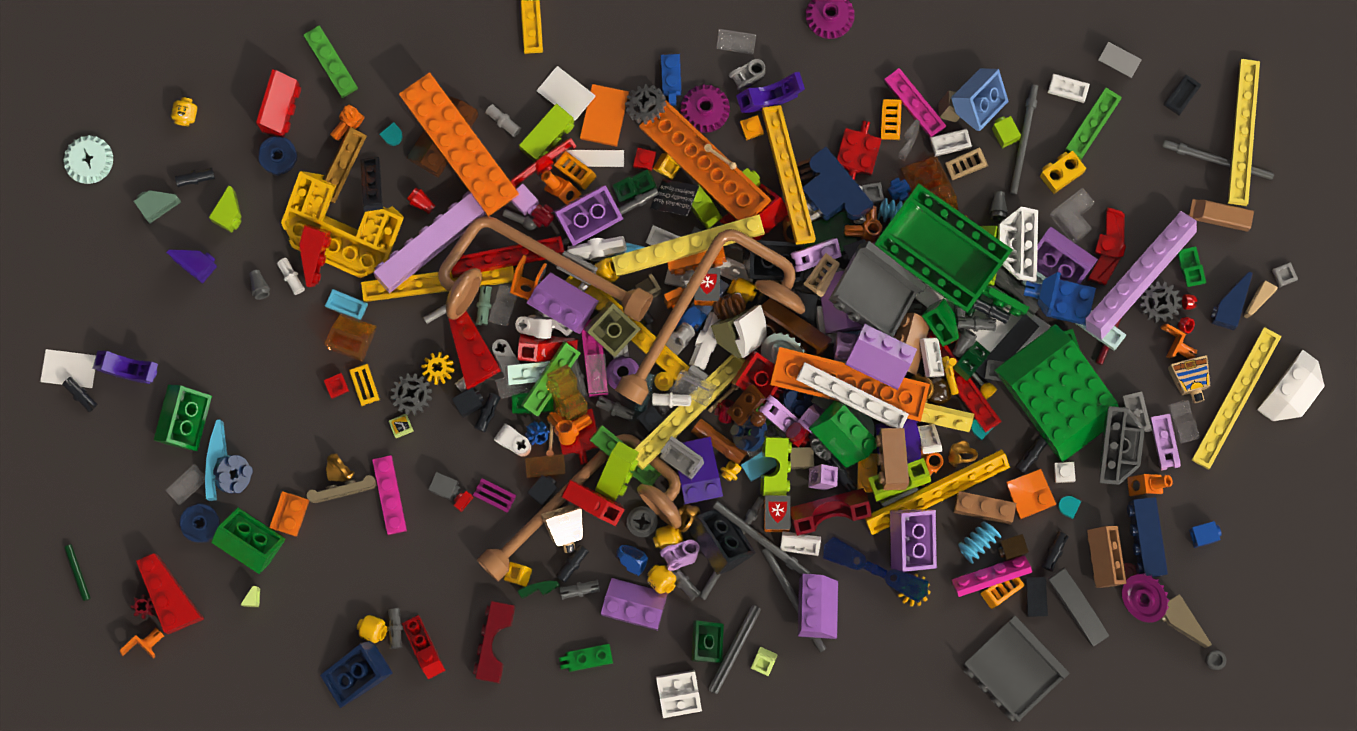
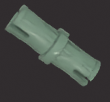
[476,286,492,326]

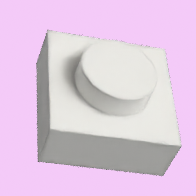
[1054,462,1076,483]

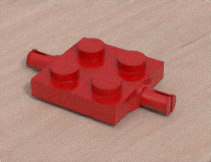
[837,121,882,180]
[560,399,598,465]

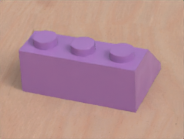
[553,185,623,246]
[1037,227,1098,284]
[819,271,863,334]
[527,272,599,334]
[845,324,917,390]
[890,509,937,572]
[798,574,838,639]
[601,578,668,631]

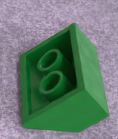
[154,385,212,451]
[808,401,877,468]
[211,508,286,574]

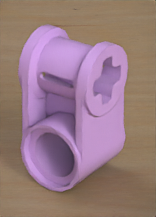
[660,540,699,571]

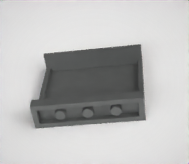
[828,241,927,339]
[963,616,1070,722]

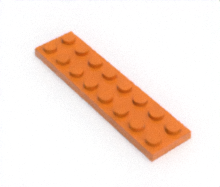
[399,72,519,217]
[639,101,771,221]
[770,347,930,422]

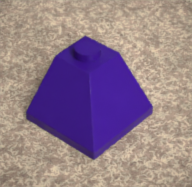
[166,250,217,284]

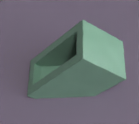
[134,190,181,223]

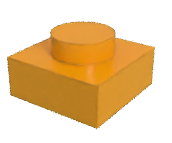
[740,115,764,140]

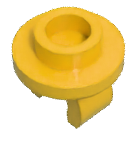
[654,372,674,391]
[720,461,741,481]

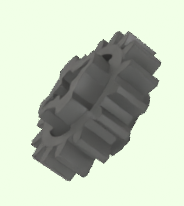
[625,84,667,124]
[1139,281,1182,323]
[390,373,432,416]

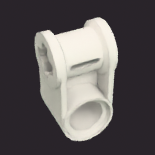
[515,315,552,338]
[494,423,531,456]

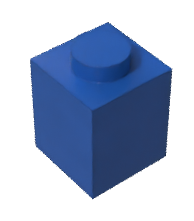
[1189,521,1222,548]

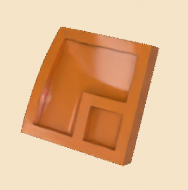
[1006,469,1056,520]

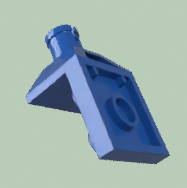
[1023,272,1096,326]

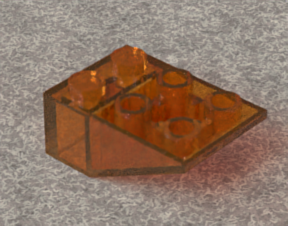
[901,156,958,210]

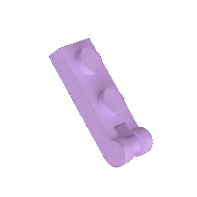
[791,238,842,272]
[758,395,805,434]
[1150,414,1180,471]

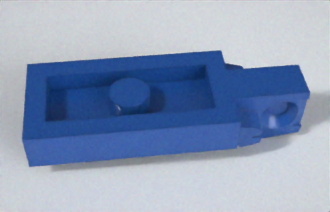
[661,54,681,106]

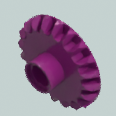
[806,0,855,39]
[681,84,730,133]
[1122,573,1169,623]

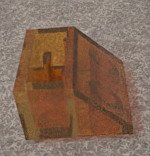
[324,313,377,362]

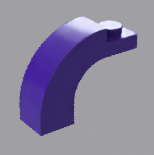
[736,72,805,113]
[92,350,158,384]

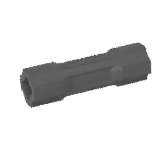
[995,266,1040,315]

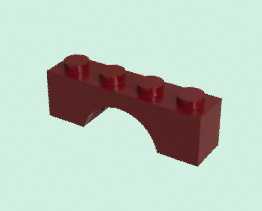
[790,488,872,536]
[473,601,515,684]

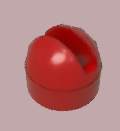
[1182,294,1198,310]
[1178,317,1195,333]

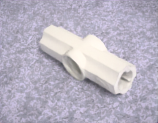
[567,236,627,261]
[689,312,721,371]

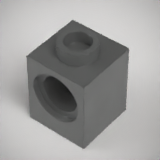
[428,472,460,501]

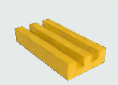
[349,364,380,406]

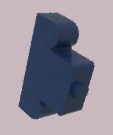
[803,147,874,221]

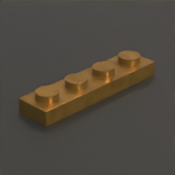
[323,127,367,203]

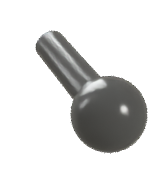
[502,209,537,230]

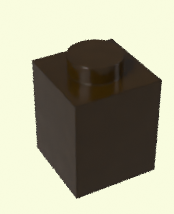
[997,534,1029,561]

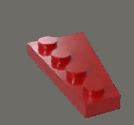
[448,311,501,390]

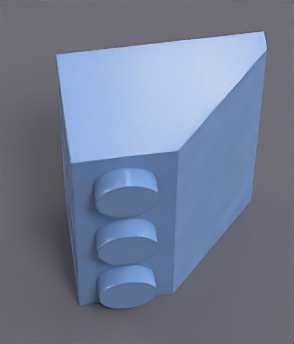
[951,68,1009,131]

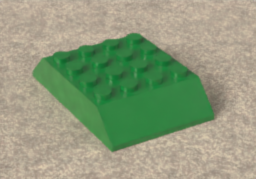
[874,183,1013,313]
[994,324,1119,463]

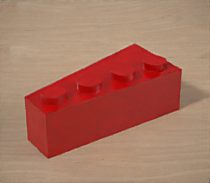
[136,553,204,634]

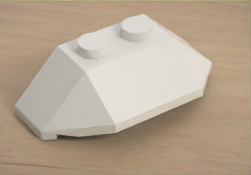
[998,207,1038,283]
[1257,350,1324,421]

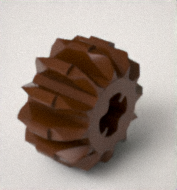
[712,292,746,320]

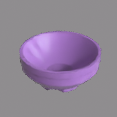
[606,356,639,389]

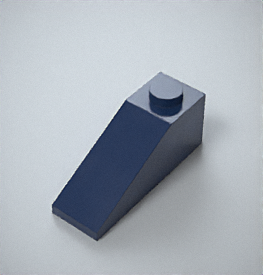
[1210,272,1253,330]

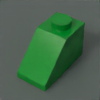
[922,298,959,346]

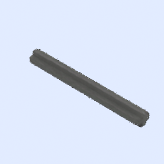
[709,605,761,694]

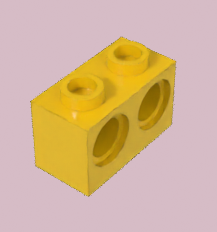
[1040,151,1087,194]

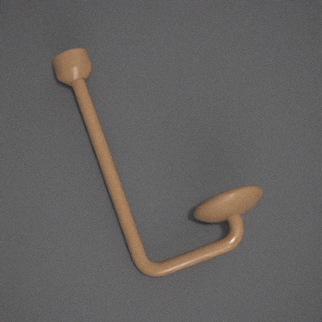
[438,216,653,322]
[615,229,805,405]
[477,434,682,582]

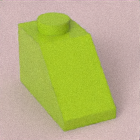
[690,184,722,229]
[209,186,242,233]

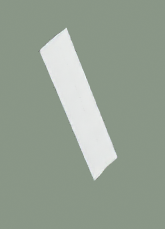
[556,150,624,167]

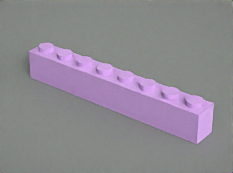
[374,191,486,294]
[1085,211,1197,340]

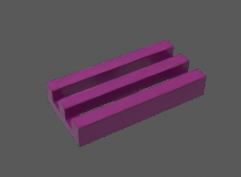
[473,478,516,513]

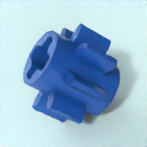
[888,178,911,202]
[525,421,550,445]

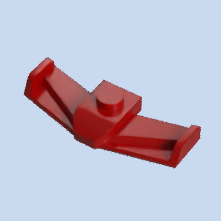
[510,138,576,189]
[1087,208,1126,285]

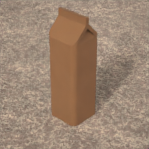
[1189,199,1254,232]

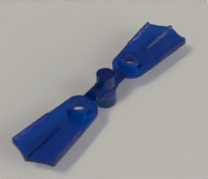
[823,537,929,603]

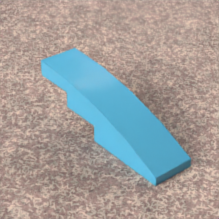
[205,420,227,501]

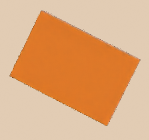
[580,84,629,147]

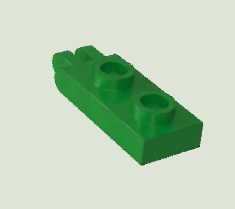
[982,285,1030,317]
[559,644,613,672]

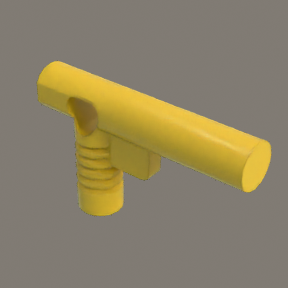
[942,356,959,395]

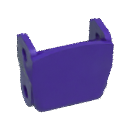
[875,419,921,469]

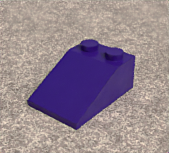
[678,437,723,504]

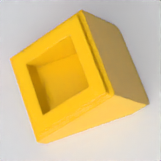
[653,153,680,180]
[504,562,532,587]

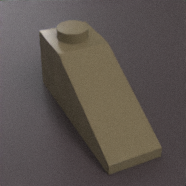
[1160,594,1212,648]

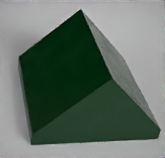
[692,620,724,663]

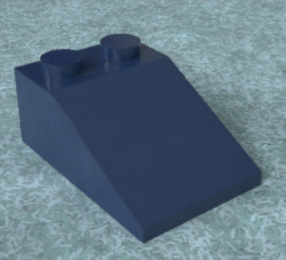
[320,641,393,708]

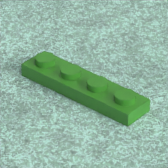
[304,25,358,98]
[1065,88,1122,160]
[521,342,581,417]
[589,425,661,486]

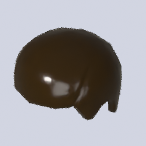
[925,377,952,406]

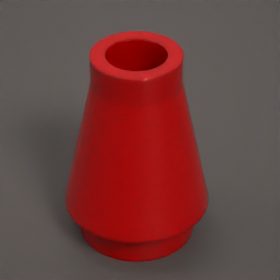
[407,188,436,214]

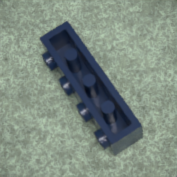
[1127,497,1168,577]

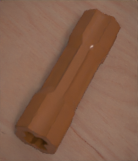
[691,419,747,465]

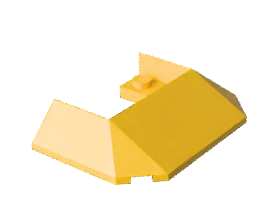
[281,171,404,278]

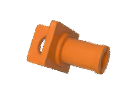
[541,170,581,204]
[1160,324,1197,360]
[1127,474,1173,496]
[120,628,164,659]

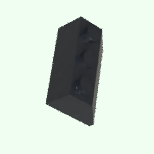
[743,240,805,281]
[688,506,756,575]

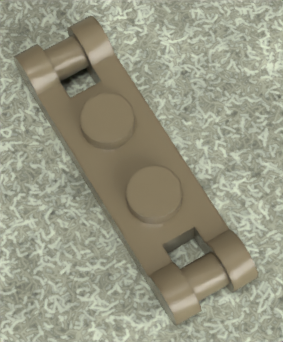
[307,475,377,503]

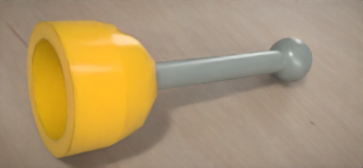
[972,373,997,399]

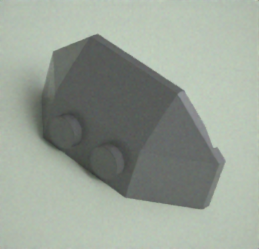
[1100,406,1145,485]

